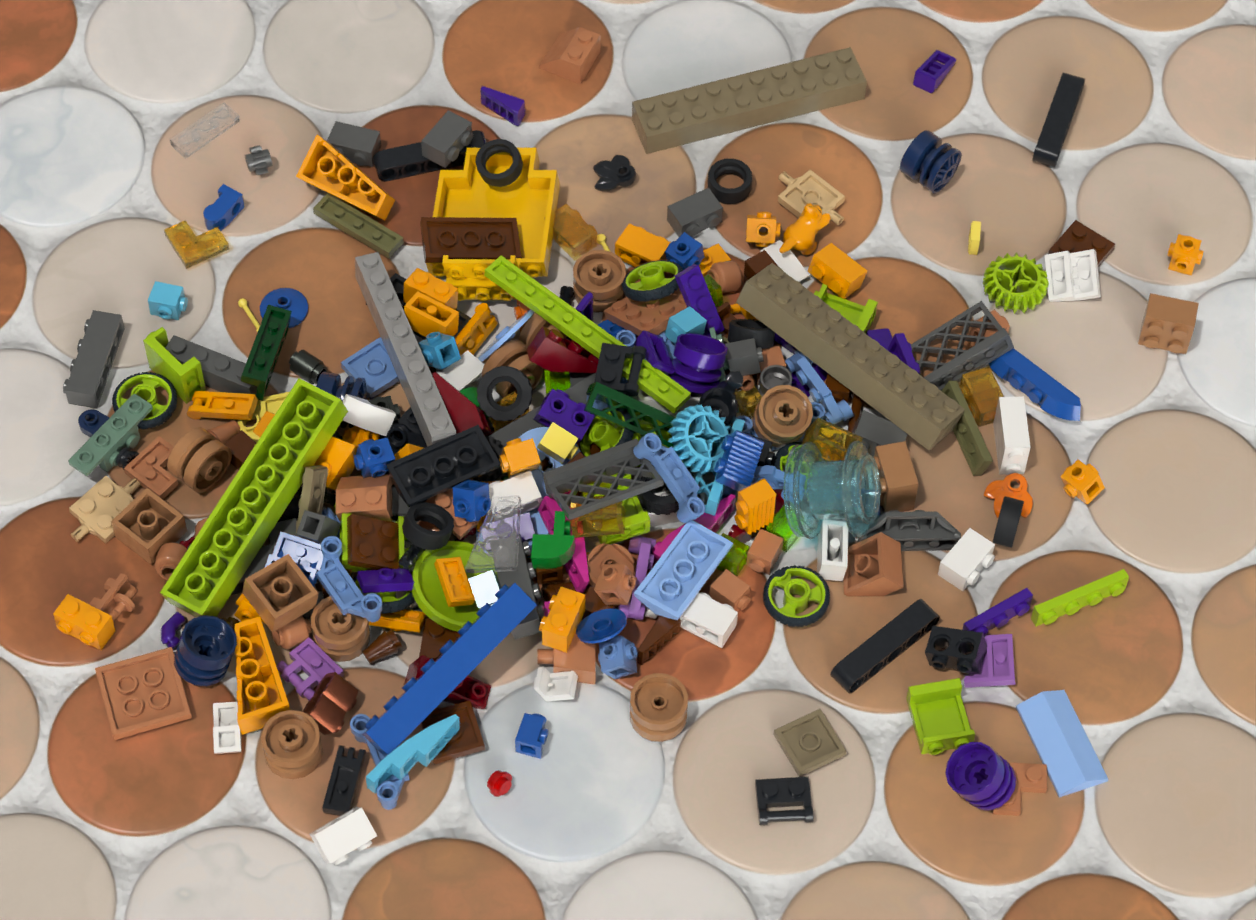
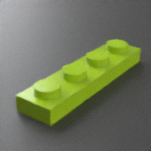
[1031,569,1129,627]

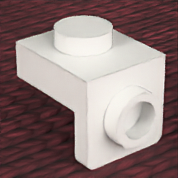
[534,667,578,702]

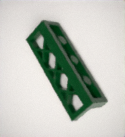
[241,305,292,401]
[584,382,676,448]

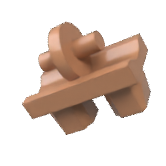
[89,573,137,622]

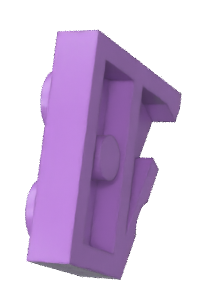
[964,634,1015,688]

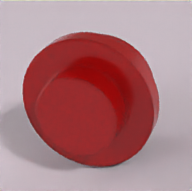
[487,770,512,797]

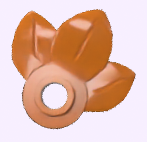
[984,473,1033,518]

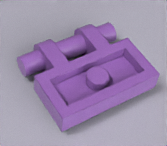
[276,637,344,700]

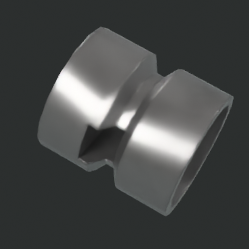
[758,365,792,401]

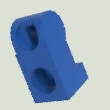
[203,184,244,232]

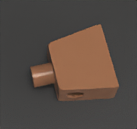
[537,633,596,684]

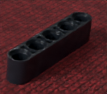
[1032,72,1085,167]
[373,130,487,182]
[830,599,940,693]

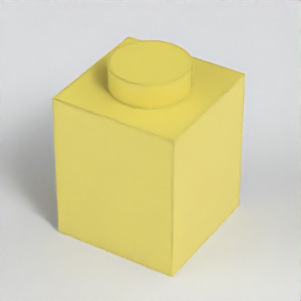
[537,422,579,464]

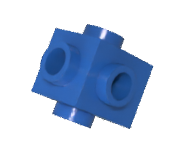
[665,232,705,270]
[354,438,396,478]
[453,480,491,522]

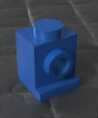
[515,713,549,759]

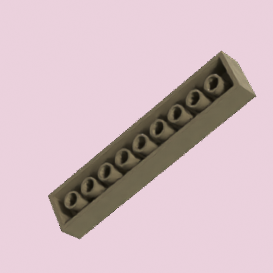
[632,47,867,154]
[736,263,965,451]

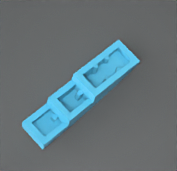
[366,714,460,794]

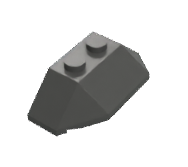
[858,510,961,551]

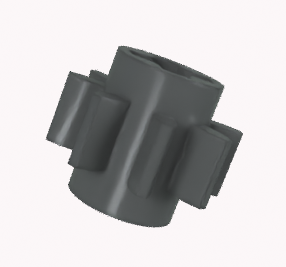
[245,145,273,176]

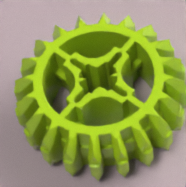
[983,252,1049,314]

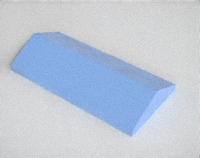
[634,520,733,620]
[1016,690,1108,798]

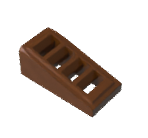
[637,616,681,664]

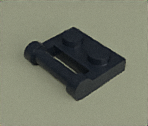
[594,343,647,397]
[755,777,813,825]

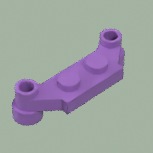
[618,535,656,621]

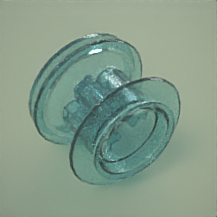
[783,441,880,539]

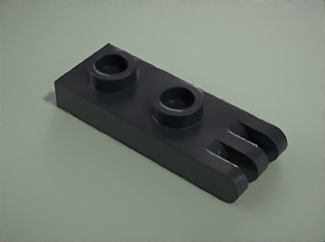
[322,745,366,816]

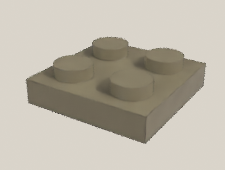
[773,709,846,777]

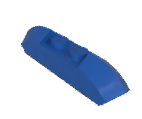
[989,348,1081,421]

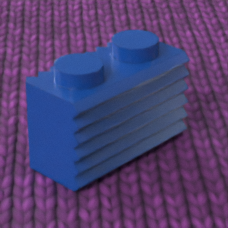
[714,430,764,491]

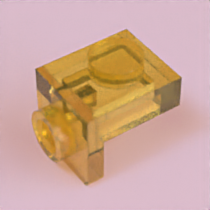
[736,385,762,420]

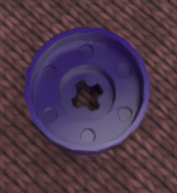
[668,333,728,393]
[945,742,1016,810]

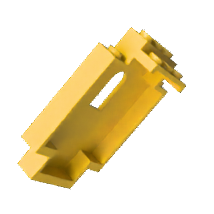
[426,148,560,301]

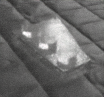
[465,495,521,573]

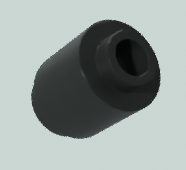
[289,350,327,384]

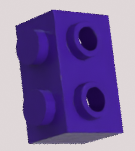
[533,389,595,444]

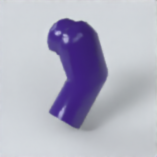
[161,612,186,649]

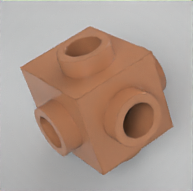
[594,563,637,605]

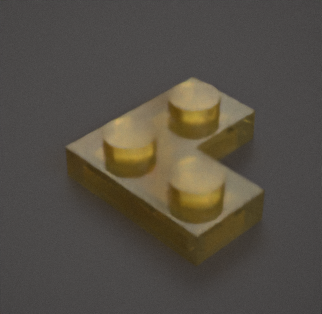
[164,220,229,269]

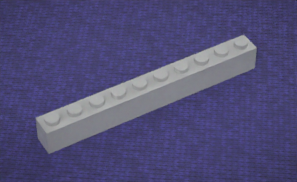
[355,252,456,447]

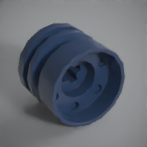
[900,130,962,193]
[316,372,367,428]
[174,616,237,686]

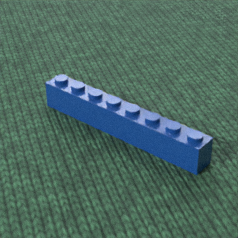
[362,583,537,757]

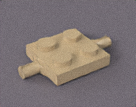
[777,170,845,225]
[69,476,141,544]

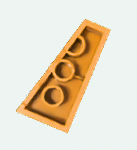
[296,134,395,221]
[253,411,358,490]
[235,616,290,735]

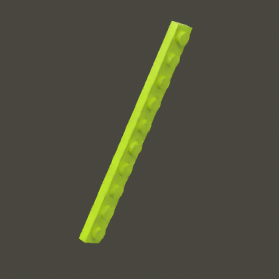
[484,256,691,414]

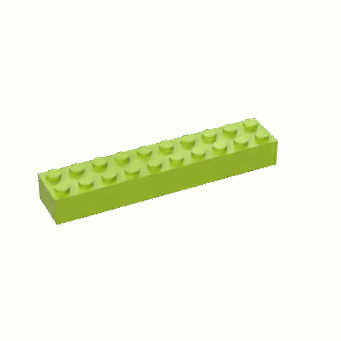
[160,378,348,617]

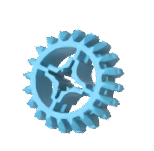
[667,404,731,473]

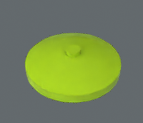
[411,541,498,632]

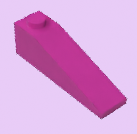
[538,491,589,593]
[652,494,736,566]

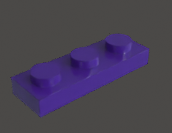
[675,264,725,337]
[962,588,1033,636]

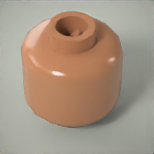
[707,261,744,293]
[154,542,188,580]
[271,615,312,650]

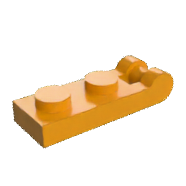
[455,303,498,356]
[187,391,258,420]

